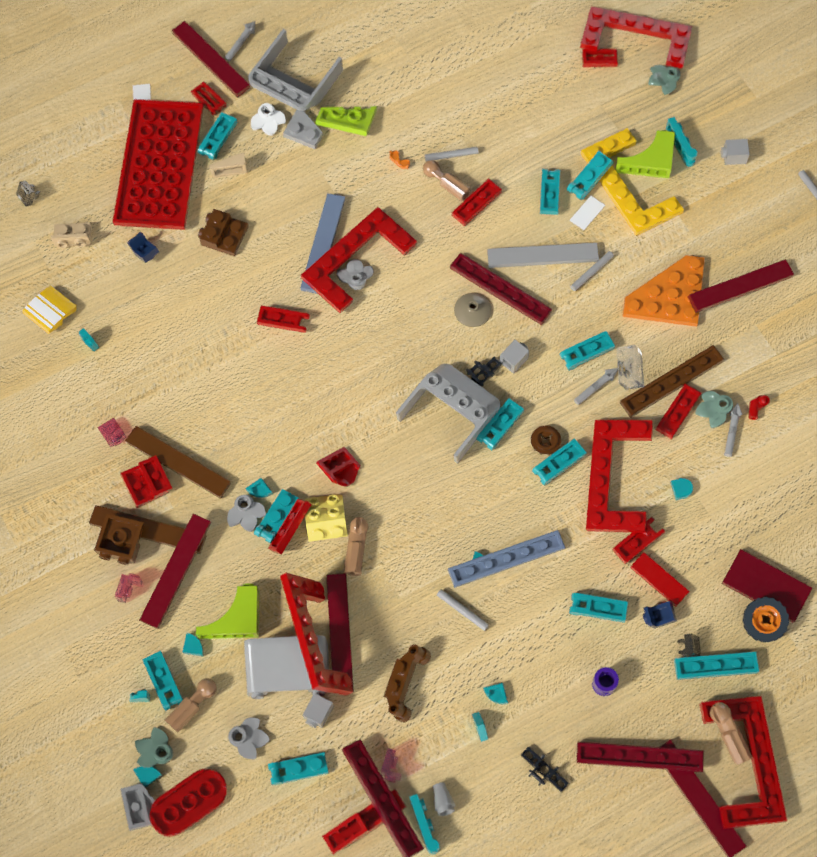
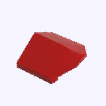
[316,447,361,487]

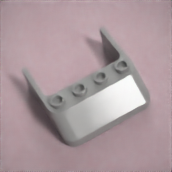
[248,29,343,111]
[396,363,500,464]

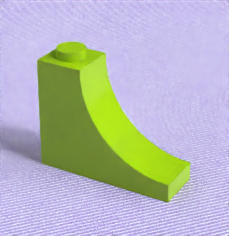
[616,130,675,179]
[196,583,259,639]

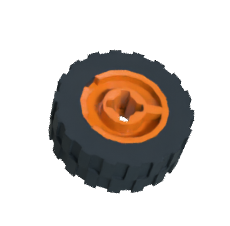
[742,597,789,642]

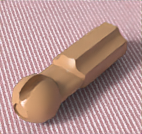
[422,160,471,201]
[344,517,369,576]
[164,678,217,733]
[710,703,752,765]

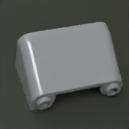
[244,635,329,699]

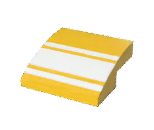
[23,285,77,334]

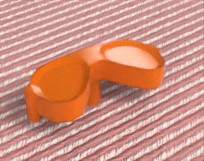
[389,150,410,169]

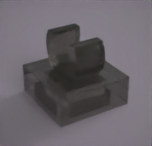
[16,180,40,207]
[677,633,701,657]

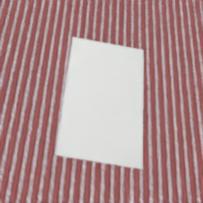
[133,84,151,100]
[569,196,605,230]

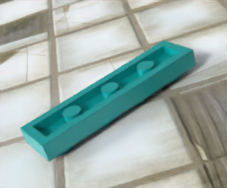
[674,652,759,680]

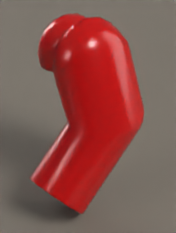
[748,395,770,420]

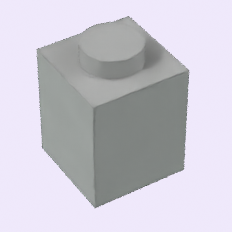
[721,139,750,165]
[500,340,529,374]
[303,693,334,728]

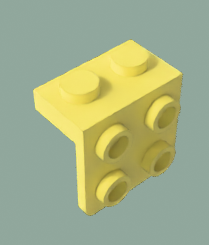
[305,494,348,542]

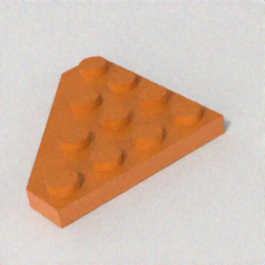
[622,255,705,327]

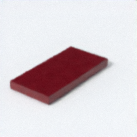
[721,549,812,623]

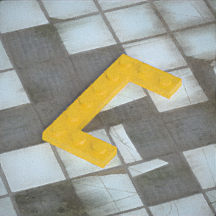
[581,128,684,236]

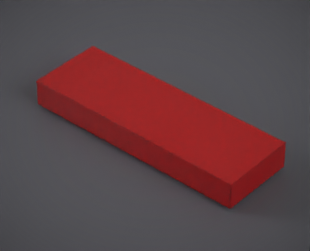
[451,178,502,227]
[655,383,701,440]
[268,499,312,555]
[630,552,690,607]

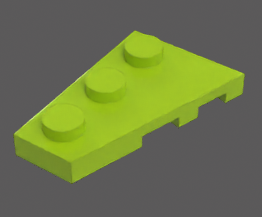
[316,106,377,136]

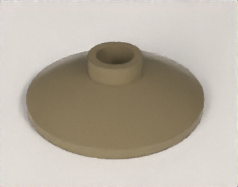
[454,293,491,327]

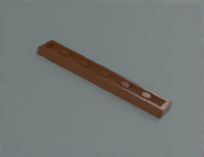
[620,345,724,418]
[125,426,231,499]
[89,505,207,554]

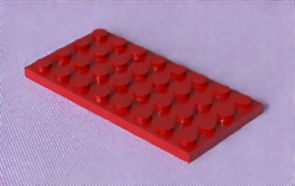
[112,99,204,230]

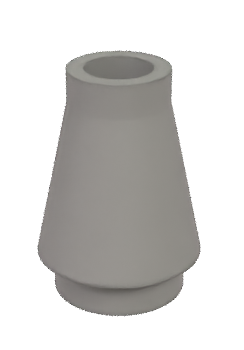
[433,782,455,816]

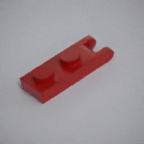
[257,305,310,333]
[612,517,666,565]

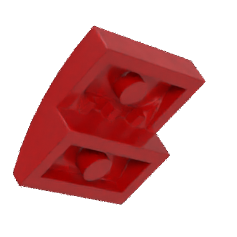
[120,455,173,509]

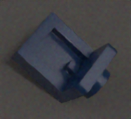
[127,232,159,263]
[643,601,677,629]

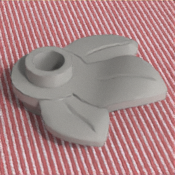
[337,259,374,290]
[227,495,266,532]
[228,718,270,760]

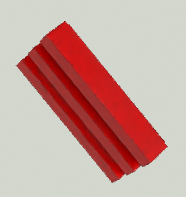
[582,49,618,67]
[191,81,227,116]

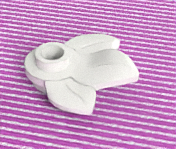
[251,103,286,136]

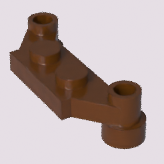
[383,644,431,723]

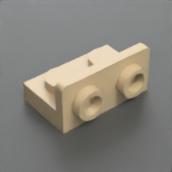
[51,222,92,248]

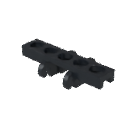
[466,356,502,387]
[520,747,569,792]

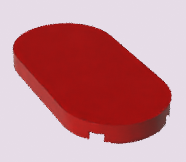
[150,769,227,837]

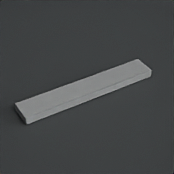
[487,243,599,268]

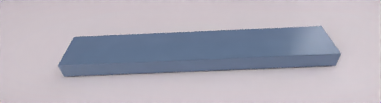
[300,193,345,294]
[447,530,565,588]

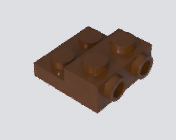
[198,209,249,257]
[94,513,145,565]

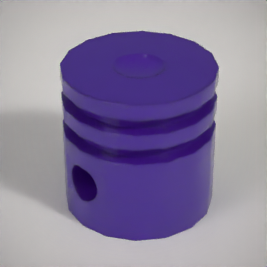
[592,667,619,697]

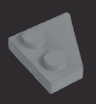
[283,110,323,149]
[120,784,155,831]

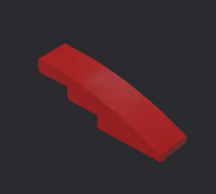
[322,789,407,855]

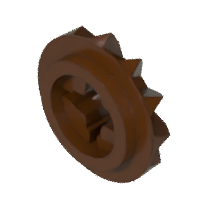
[531,426,561,455]

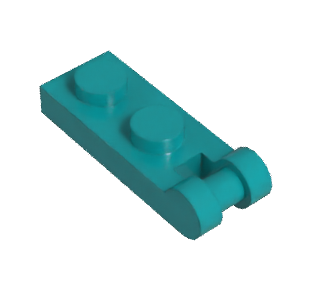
[198,112,238,160]
[666,117,698,167]
[567,151,613,200]
[540,168,560,215]
[559,331,615,371]
[476,398,524,451]
[532,438,587,486]
[254,489,299,544]
[569,593,628,623]
[142,651,183,711]
[268,752,329,786]
[410,794,439,855]

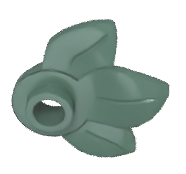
[648,65,681,95]
[695,391,733,428]
[135,727,173,768]

